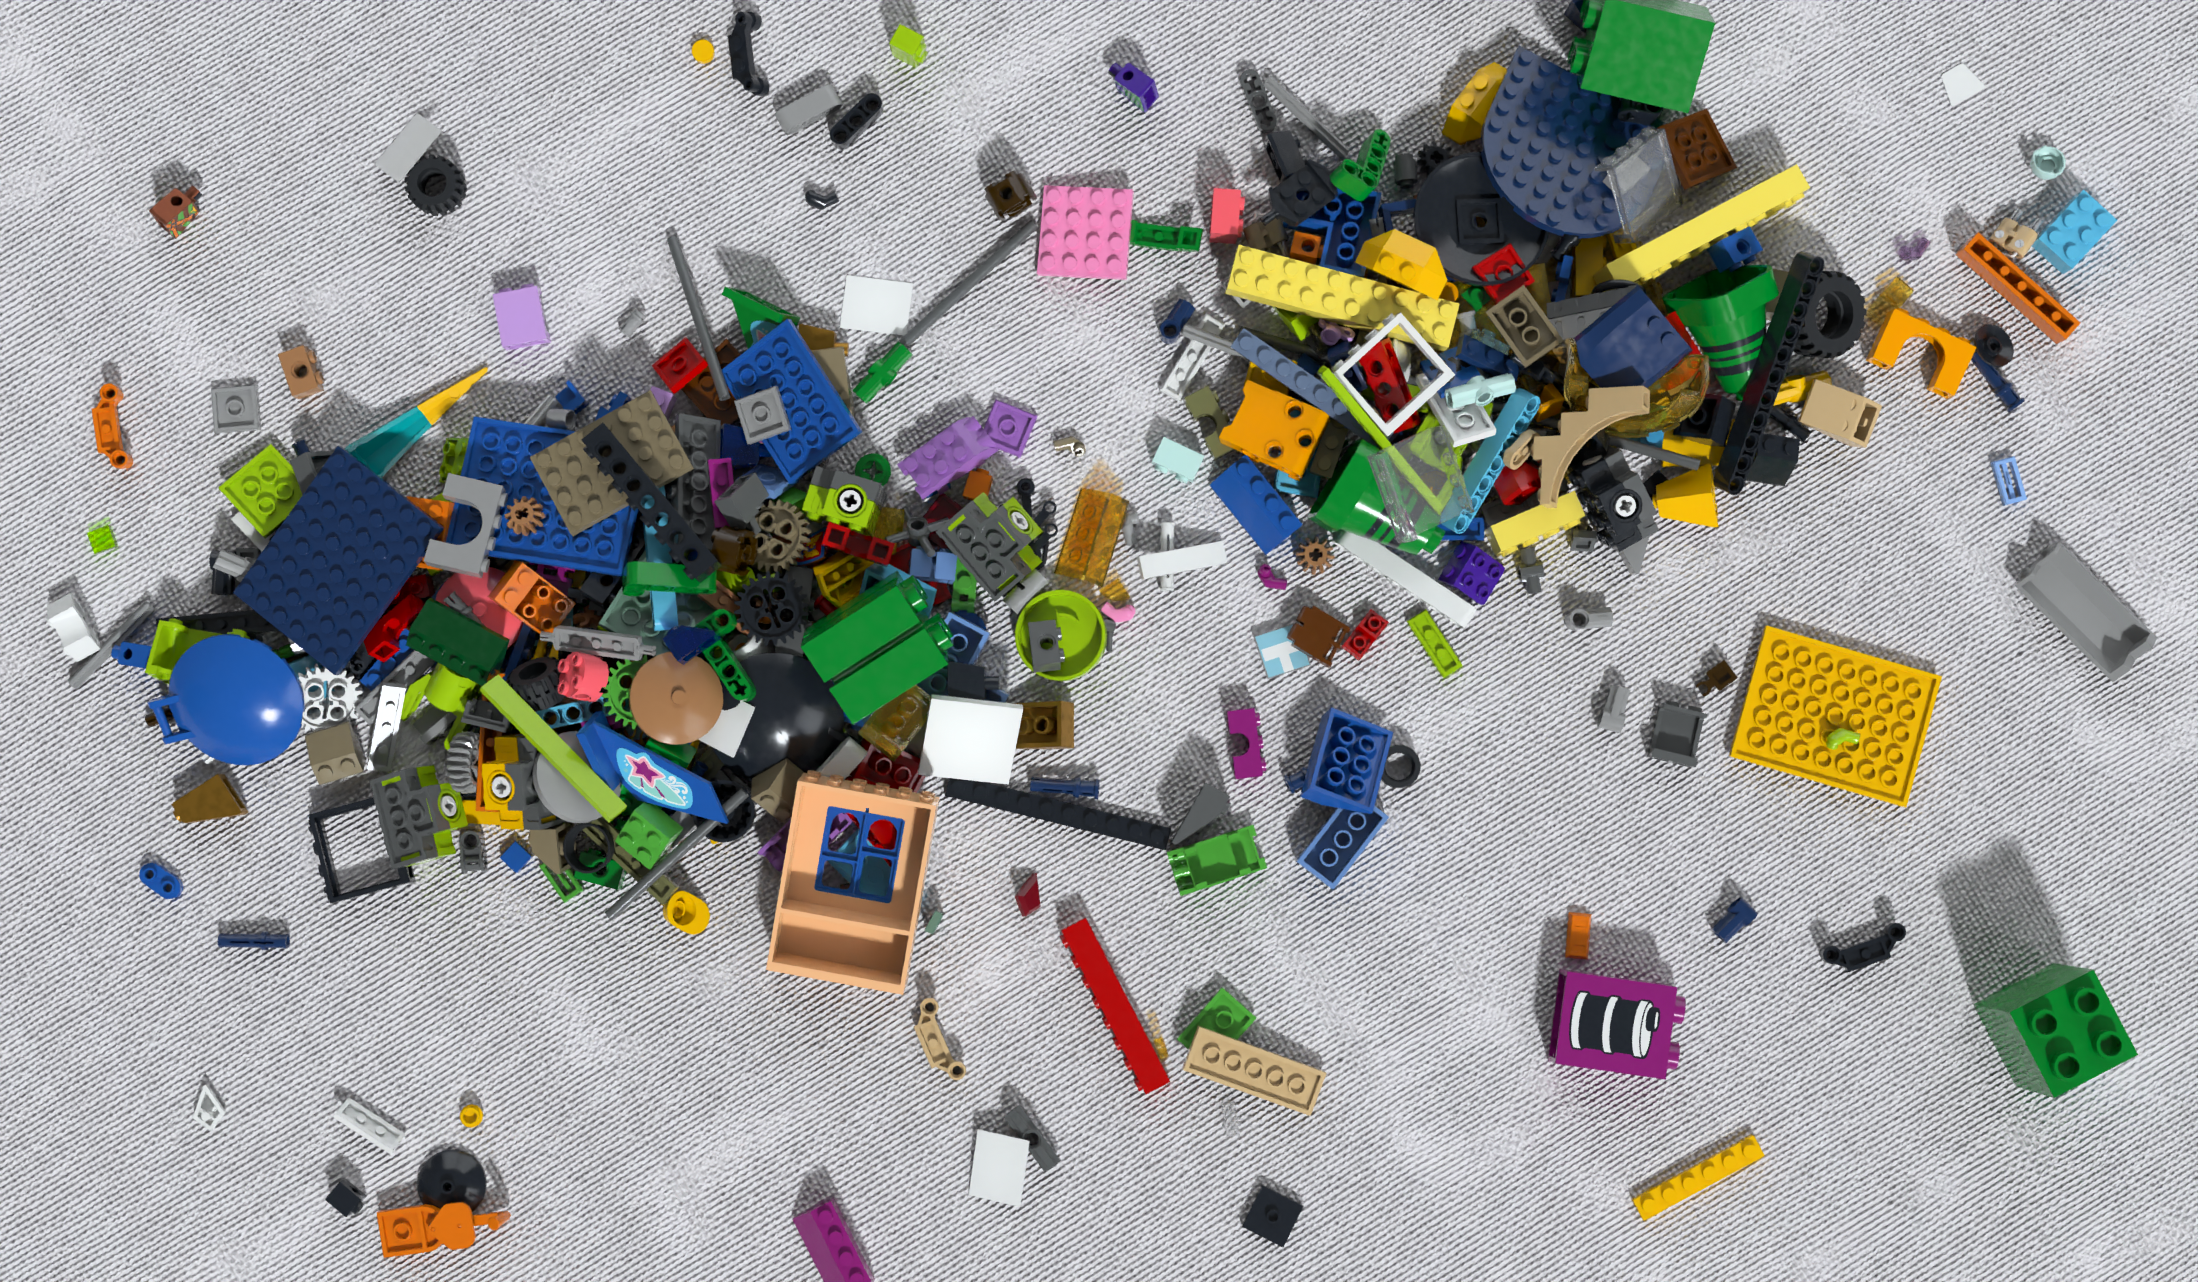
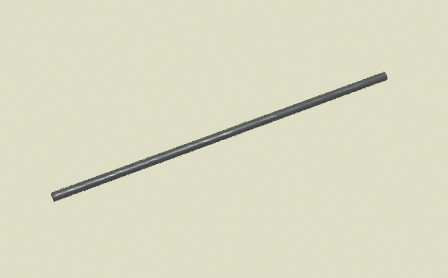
[1238,326,1700,471]

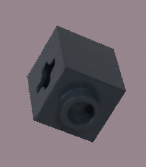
[325,1179,367,1217]

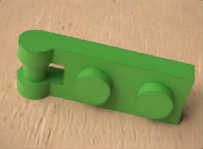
[951,557,977,613]

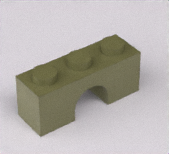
[1183,386,1235,461]

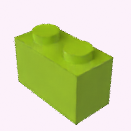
[889,24,928,68]

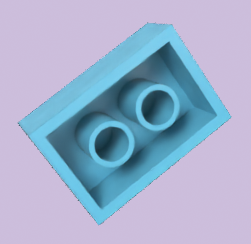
[2032,190,2117,274]

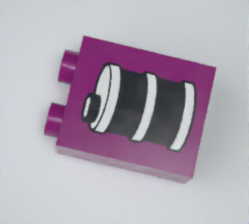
[1548,969,1686,1080]

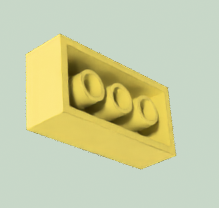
[1484,491,1585,557]

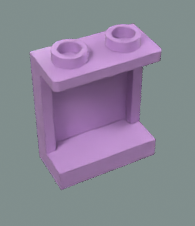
[493,284,551,351]

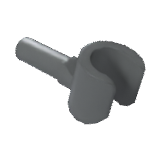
[1104,618,1116,651]

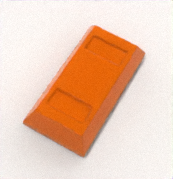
[1565,912,1592,960]

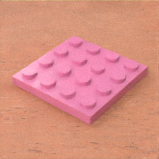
[1037,185,1134,280]

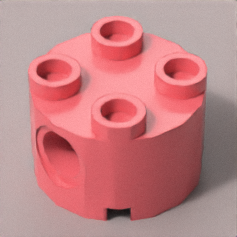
[557,652,609,702]

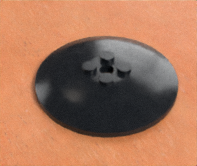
[1414,152,1549,286]

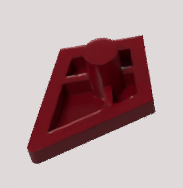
[1015,873,1041,917]

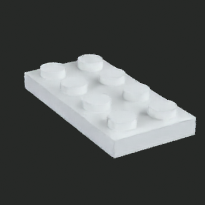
[1415,373,1496,447]

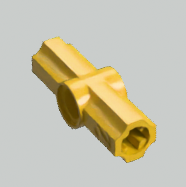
[1773,370,1832,406]

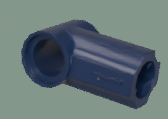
[1159,298,1196,344]
[1711,896,1758,943]

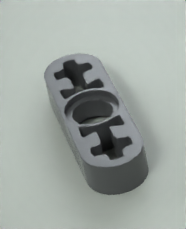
[1240,69,1277,133]

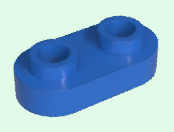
[139,863,183,899]

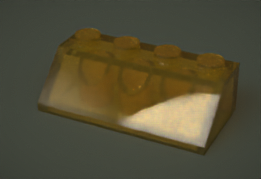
[1054,488,1129,587]

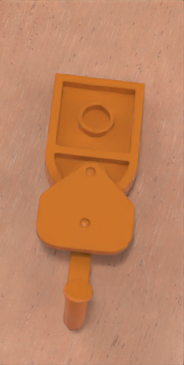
[377,1202,511,1258]

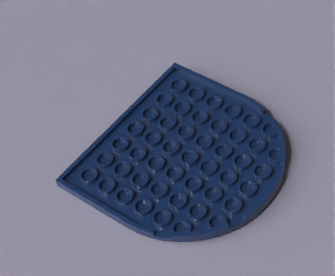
[1480,45,1667,238]

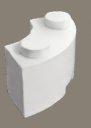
[46,593,101,662]

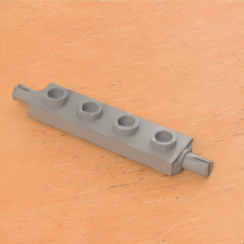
[540,625,656,661]

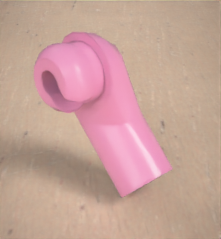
[1100,602,1136,623]

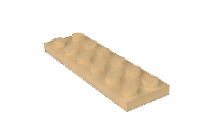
[1182,1026,1327,1116]

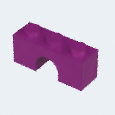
[1226,708,1266,780]

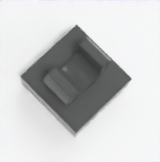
[1570,525,1597,552]

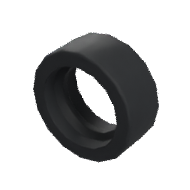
[1381,745,1421,788]

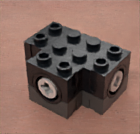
[1567,446,1659,552]

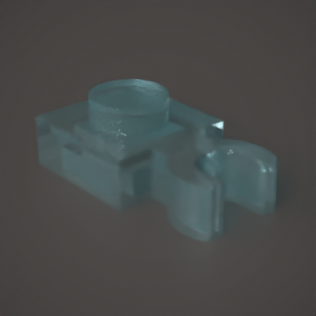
[1469,328,1511,355]

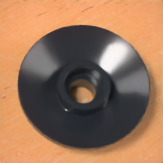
[1974,324,2014,367]

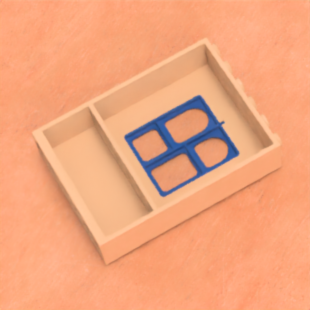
[766,770,940,995]

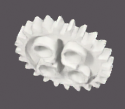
[298,664,363,732]

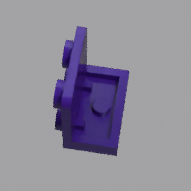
[1438,541,1505,605]

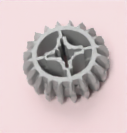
[446,732,480,794]

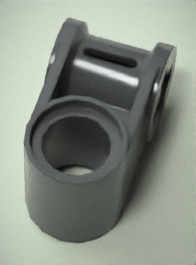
[459,829,488,874]

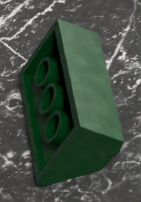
[406,598,509,686]

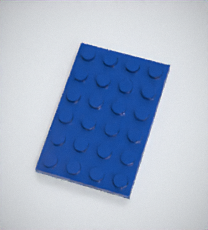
[722,319,862,484]

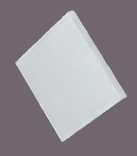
[918,694,1023,784]

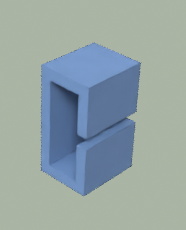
[908,546,957,584]

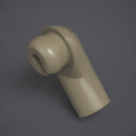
[1053,436,1086,457]

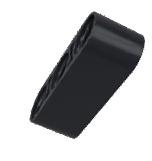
[830,93,884,150]

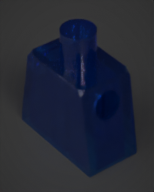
[720,424,771,469]

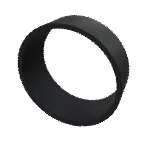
[563,823,615,873]

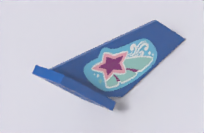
[576,710,729,824]

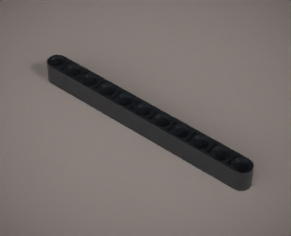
[1713,251,1824,495]

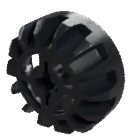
[693,780,757,842]

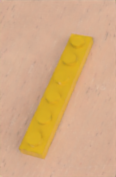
[1631,1134,1765,1221]

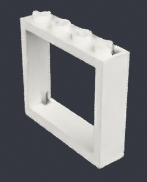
[1331,312,1455,437]

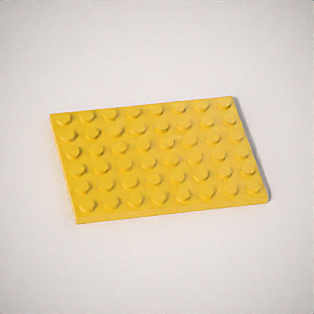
[1729,625,1942,808]

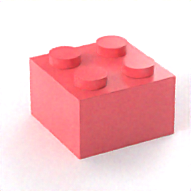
[1209,188,1245,244]

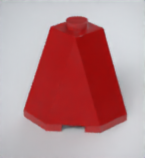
[1494,460,1541,505]

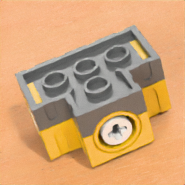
[482,731,566,830]

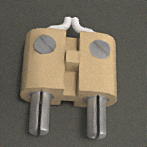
[1988,209,2043,259]

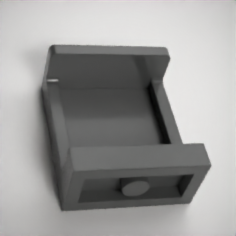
[1647,700,1707,768]

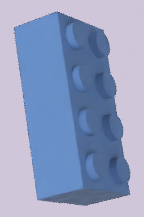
[1295,806,1389,890]

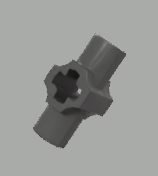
[1517,547,1544,594]

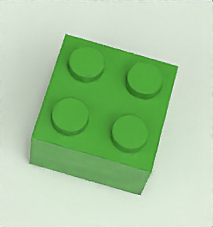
[615,802,683,870]

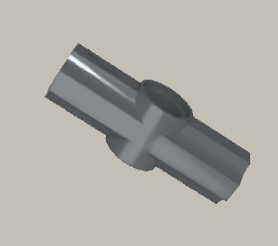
[1004,1104,1061,1172]

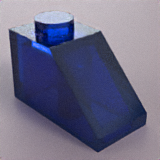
[662,625,721,665]

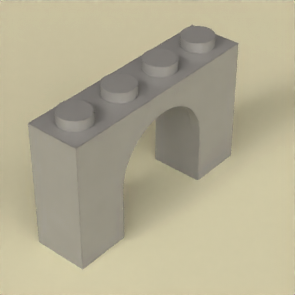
[424,473,508,578]

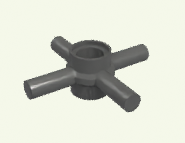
[884,507,949,557]

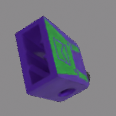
[1108,63,1159,113]

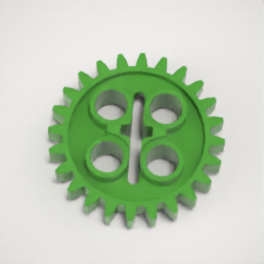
[602,655,648,729]

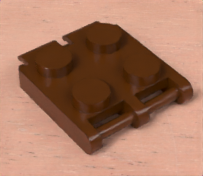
[1286,606,1351,668]

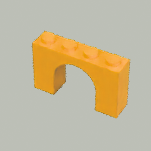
[1866,308,1976,399]

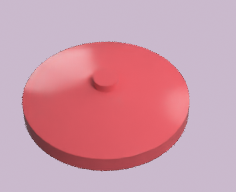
[436,567,523,650]

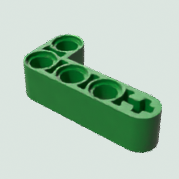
[1330,129,1391,201]
[622,561,717,596]
[692,609,756,701]

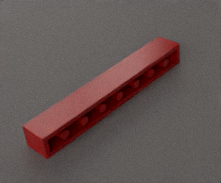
[1060,917,1170,1094]

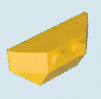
[1442,62,1507,145]
[1355,229,1448,301]
[813,552,874,608]

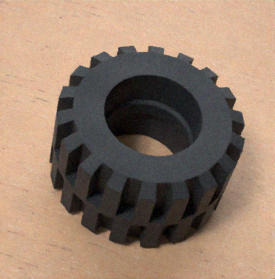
[404,155,467,216]
[506,657,566,712]

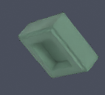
[924,910,944,934]

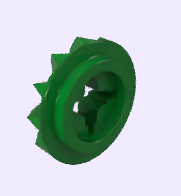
[855,453,891,486]

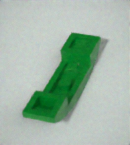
[1130,220,1203,252]

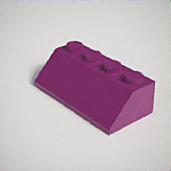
[792,1197,875,1282]

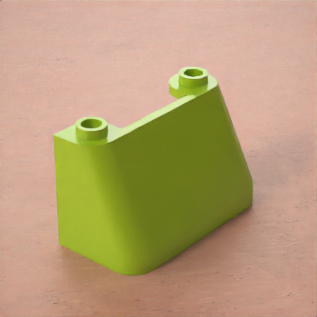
[145,618,250,684]

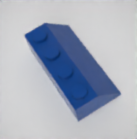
[1209,455,1303,555]

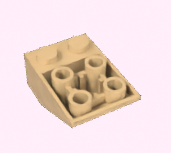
[1798,379,1882,448]

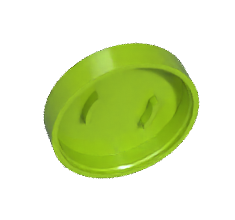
[1015,590,1107,681]

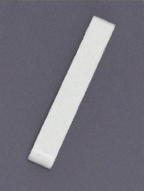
[1334,530,1477,629]

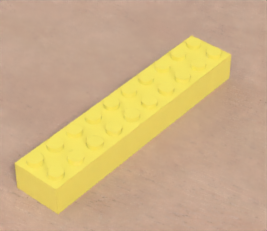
[1592,164,1810,292]
[1225,245,1460,352]

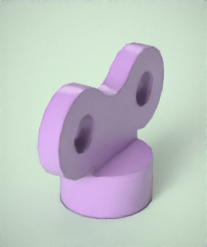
[1318,319,1355,345]

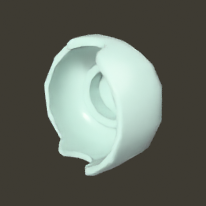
[2030,145,2066,180]

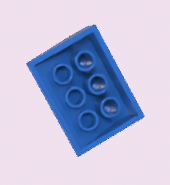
[1300,707,1393,814]

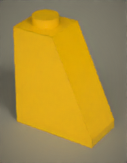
[1652,464,1718,527]

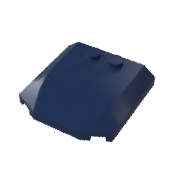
[1573,285,1693,388]

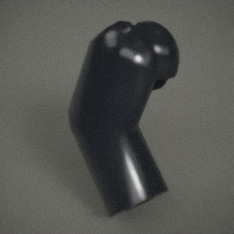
[805,190,839,210]

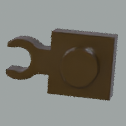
[1696,660,1738,696]

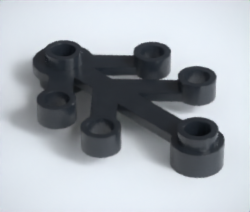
[998,478,1058,559]

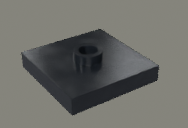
[1242,1184,1304,1247]

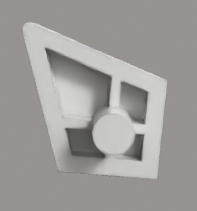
[193,1085,226,1131]

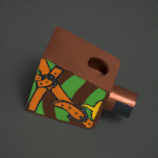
[149,185,202,239]

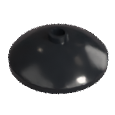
[417,1149,487,1212]

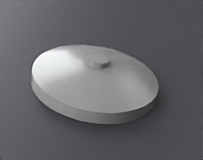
[533,731,622,823]

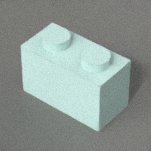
[1152,437,1204,484]

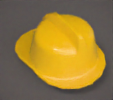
[660,891,710,935]

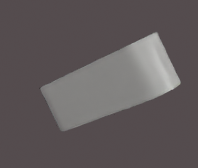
[775,84,843,135]

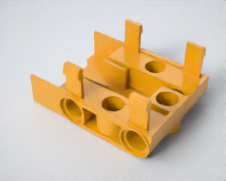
[1219,379,1330,481]

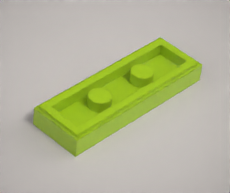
[1406,609,1463,678]

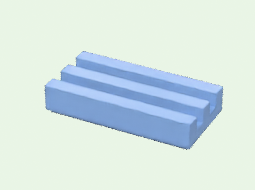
[1990,456,2027,506]

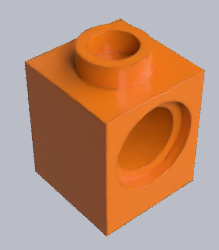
[1289,231,1324,265]
[962,468,993,501]

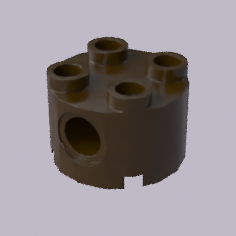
[984,170,1037,221]
[711,525,758,576]

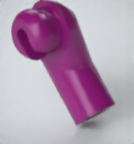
[1258,564,1287,590]

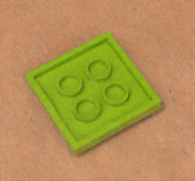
[218,444,302,539]

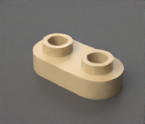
[1503,429,1540,470]

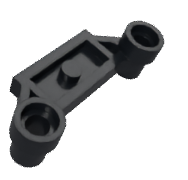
[728,11,770,96]
[1819,923,1906,972]

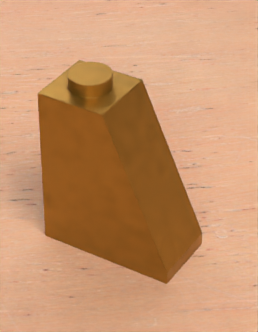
[171,774,248,823]

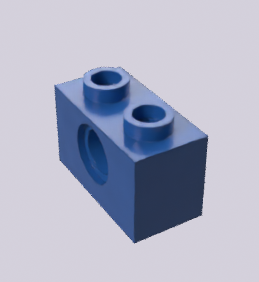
[1707,226,1763,273]

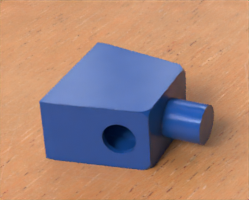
[111,642,152,669]

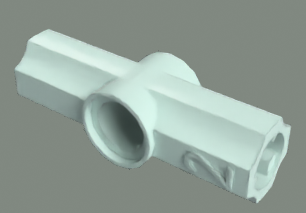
[1444,373,1516,409]

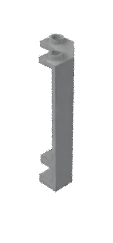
[2015,541,2158,682]

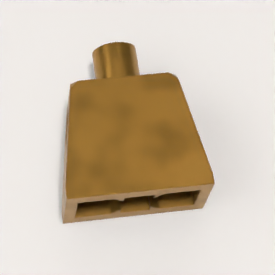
[799,324,849,357]

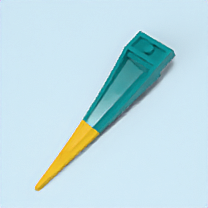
[345,367,488,478]

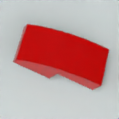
[1341,609,1389,661]

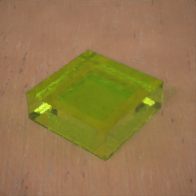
[87,525,118,555]

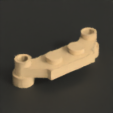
[913,998,966,1080]

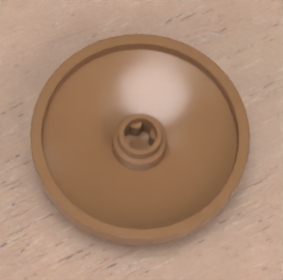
[629,651,723,745]

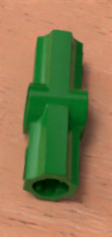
[852,341,913,404]

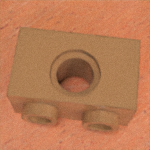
[278,345,325,400]

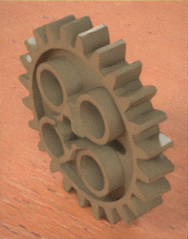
[751,500,811,574]

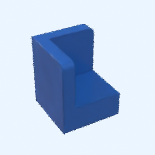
[555,380,589,414]

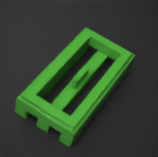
[539,863,585,903]

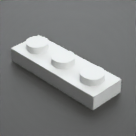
[334,1098,406,1155]

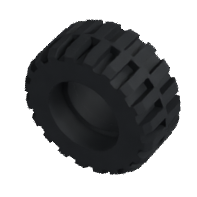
[1794,271,1866,358]

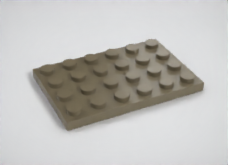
[530,390,694,536]

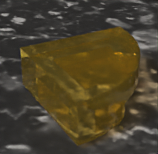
[1099,579,1130,601]
[1153,1036,1169,1060]

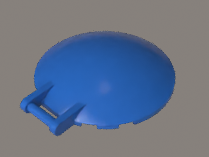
[147,634,305,765]

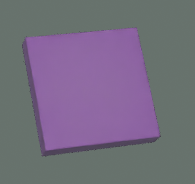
[984,399,1038,458]

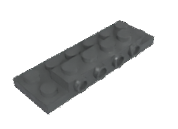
[666,413,721,552]

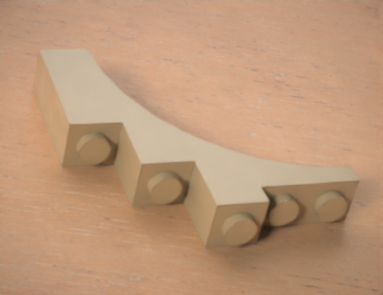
[1531,386,1650,508]

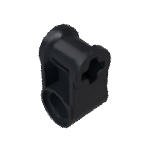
[1617,97,1663,126]

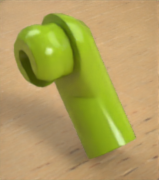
[1826,728,1860,750]

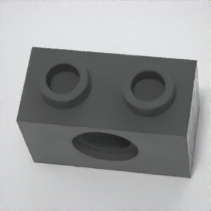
[1028,620,1065,673]

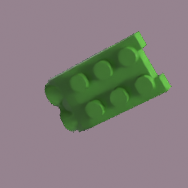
[1167,825,1267,896]

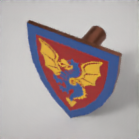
[789,527,828,567]

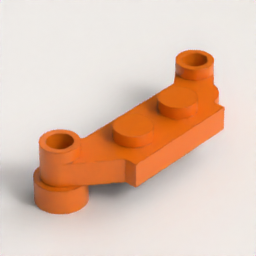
[91,383,133,469]

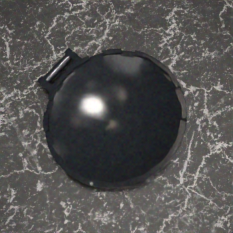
[712,652,862,782]

